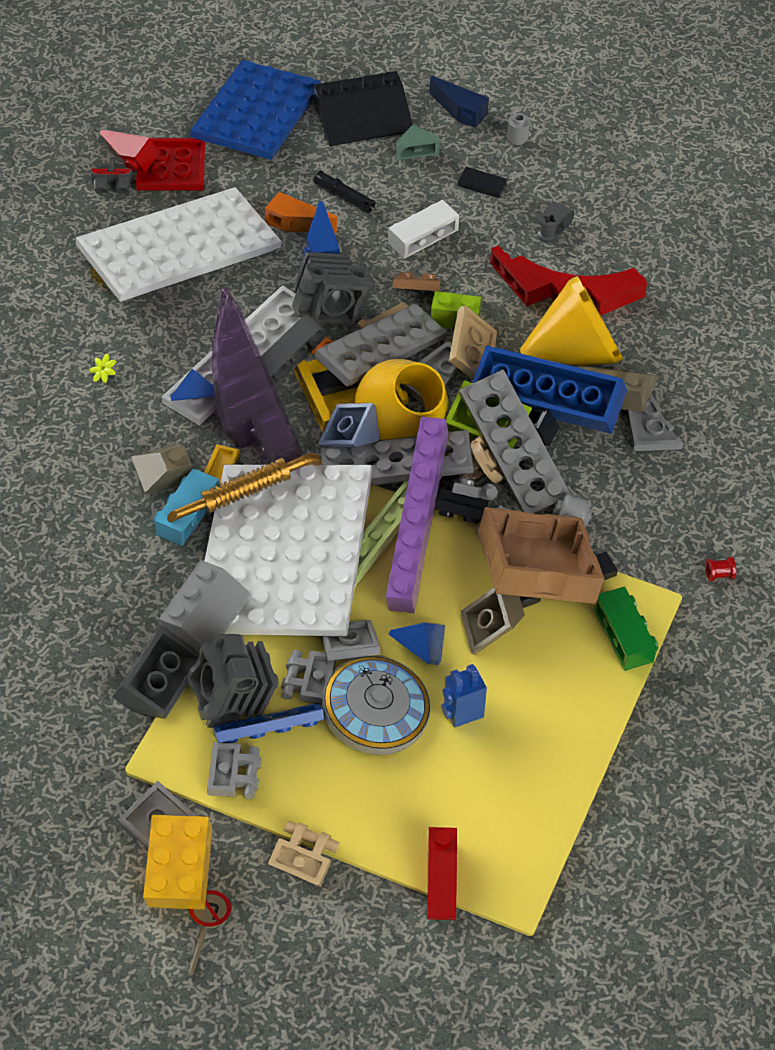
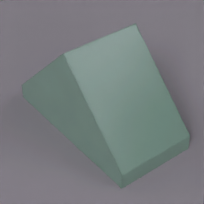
[396,125,440,161]

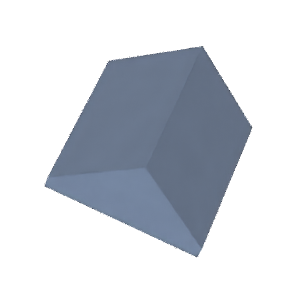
[318,403,380,447]

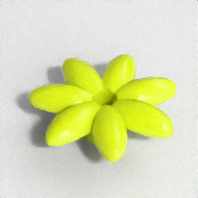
[89,354,117,383]

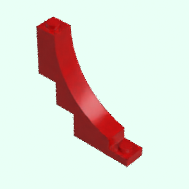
[490,245,647,316]

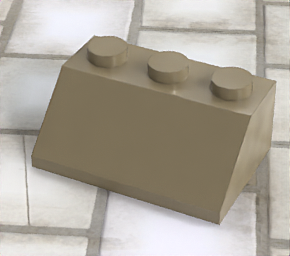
[578,366,657,412]

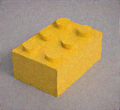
[143,815,213,910]

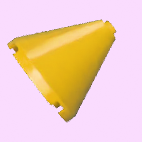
[520,276,624,367]

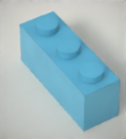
[154,468,219,546]

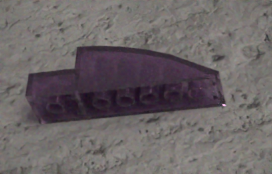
[212,288,304,465]

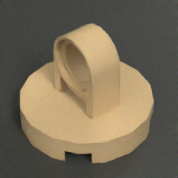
[459,436,505,484]

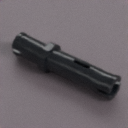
[314,170,376,213]

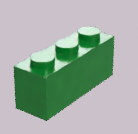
[594,586,658,671]

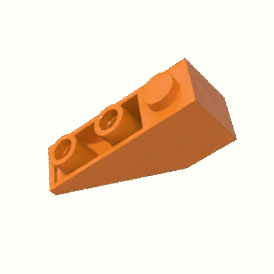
[265,192,337,233]

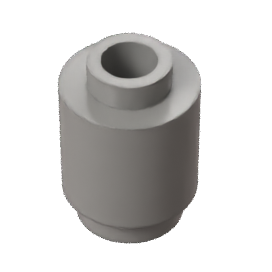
[507,113,530,145]

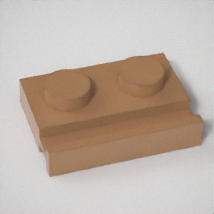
[393,272,440,291]

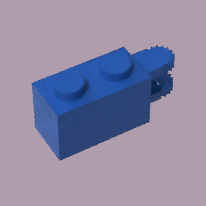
[441,664,487,728]

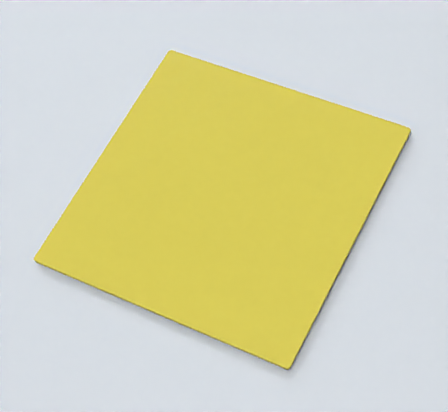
[125,464,682,936]

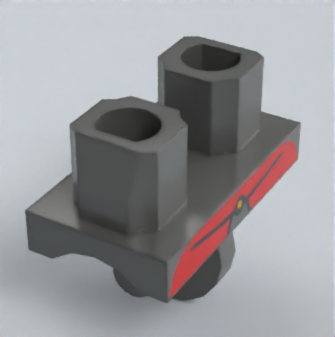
[91,158,133,193]

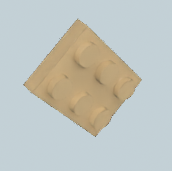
[449,305,497,380]

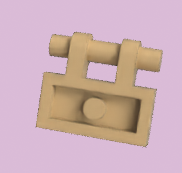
[268,821,340,887]

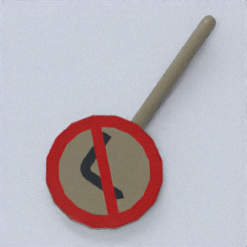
[188,890,231,975]

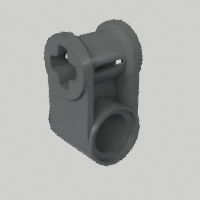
[538,202,574,242]

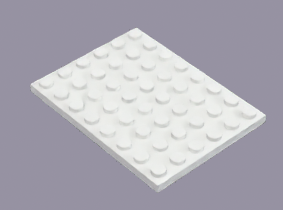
[205,465,373,636]

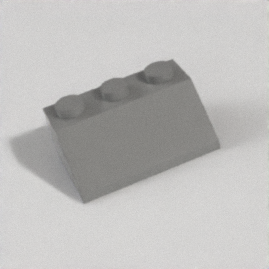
[159,560,251,650]

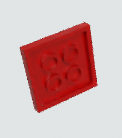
[136,138,206,191]

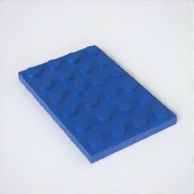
[190,60,321,160]

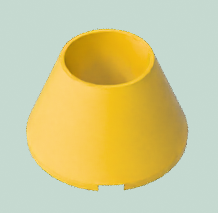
[355,359,450,441]

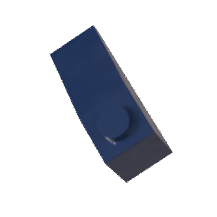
[429,76,489,128]

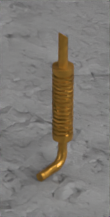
[167,453,322,522]

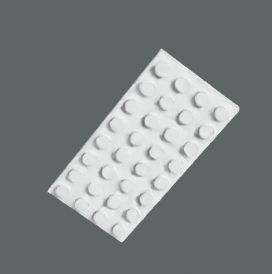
[76,187,282,302]

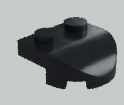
[434,488,489,524]

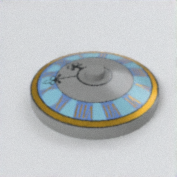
[322,656,430,755]

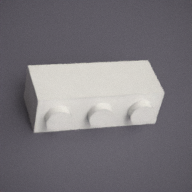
[388,200,459,259]

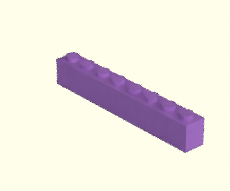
[386,417,448,613]

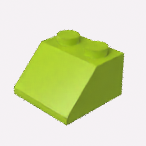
[431,291,483,329]

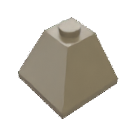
[131,444,192,495]
[461,588,525,655]

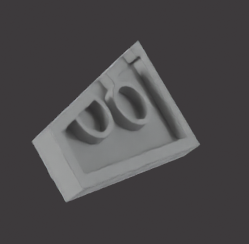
[400,341,458,406]
[626,394,683,451]

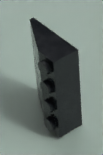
[314,71,413,146]

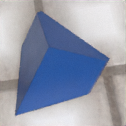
[170,369,220,401]
[388,622,445,665]

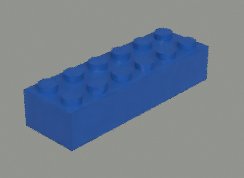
[472,345,627,434]

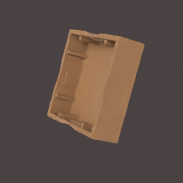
[478,507,604,604]

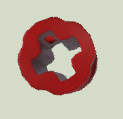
[705,557,737,582]

